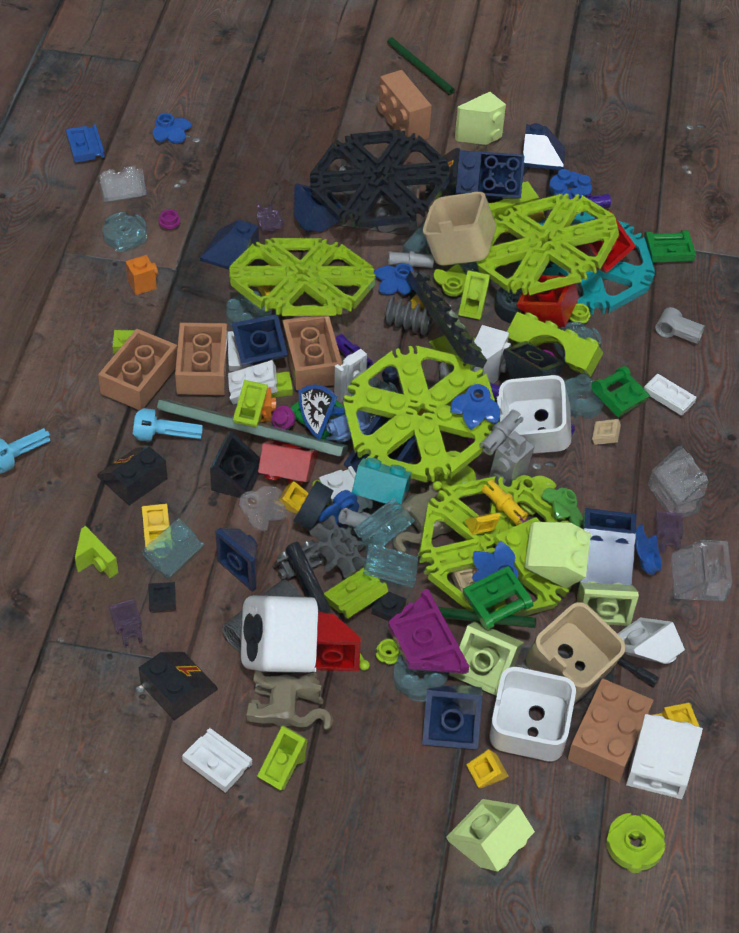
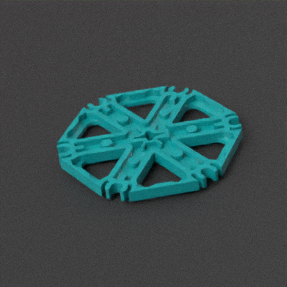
[517,212,655,315]

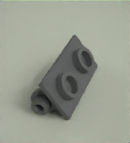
[272,540,326,580]

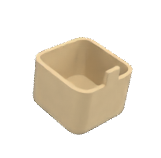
[423,192,496,266]
[526,602,625,704]

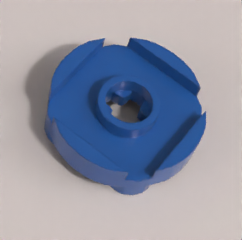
[549,169,592,198]

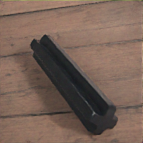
[286,542,330,613]

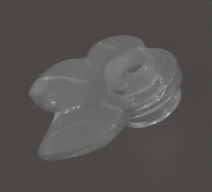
[239,486,288,532]

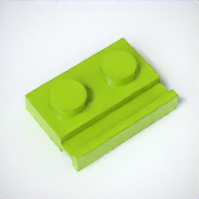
[324,567,388,619]

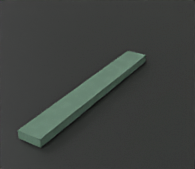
[157,399,348,456]

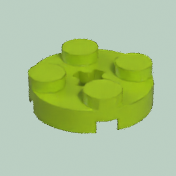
[606,813,665,873]

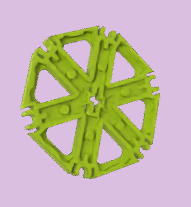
[476,193,619,295]
[229,238,376,316]
[343,345,500,482]
[418,476,571,616]

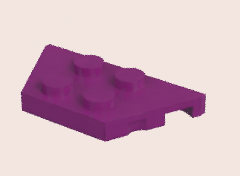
[388,589,469,674]

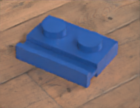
[66,124,105,163]

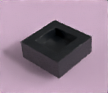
[148,582,176,611]
[371,591,406,621]

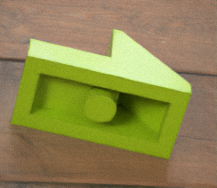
[458,270,491,320]
[233,380,268,428]
[75,526,119,578]
[257,726,308,790]

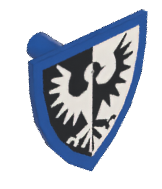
[298,384,344,439]

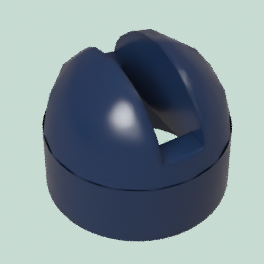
[381,366,399,384]

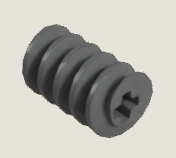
[385,296,434,336]

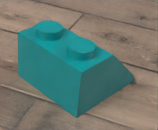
[352,458,411,507]

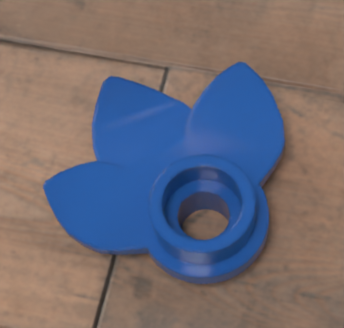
[153,113,192,144]
[374,263,414,295]
[451,384,500,430]
[318,490,359,528]
[636,524,662,575]
[472,541,518,582]

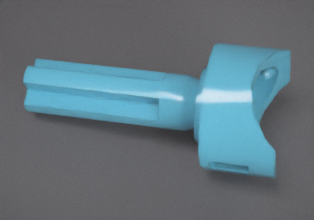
[133,408,203,442]
[0,428,50,474]

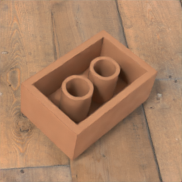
[377,70,432,140]
[283,316,342,390]
[175,323,228,395]
[98,329,178,410]
[568,678,654,783]

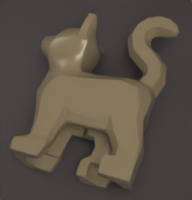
[384,482,454,553]
[246,670,333,730]

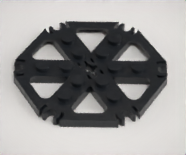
[310,130,450,228]

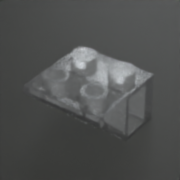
[97,166,147,203]
[648,445,709,521]
[671,540,732,601]

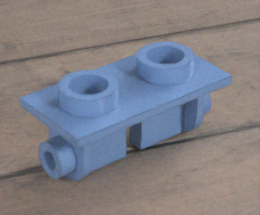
[326,411,372,443]

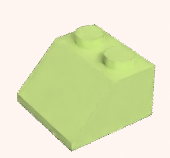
[455,92,506,145]
[525,522,591,588]
[577,582,639,626]
[449,622,524,696]
[446,799,535,871]

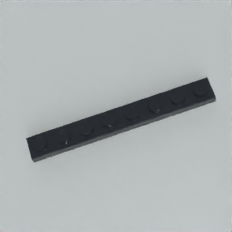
[406,271,487,368]

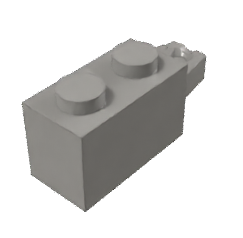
[489,431,535,487]

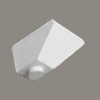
[617,617,685,664]

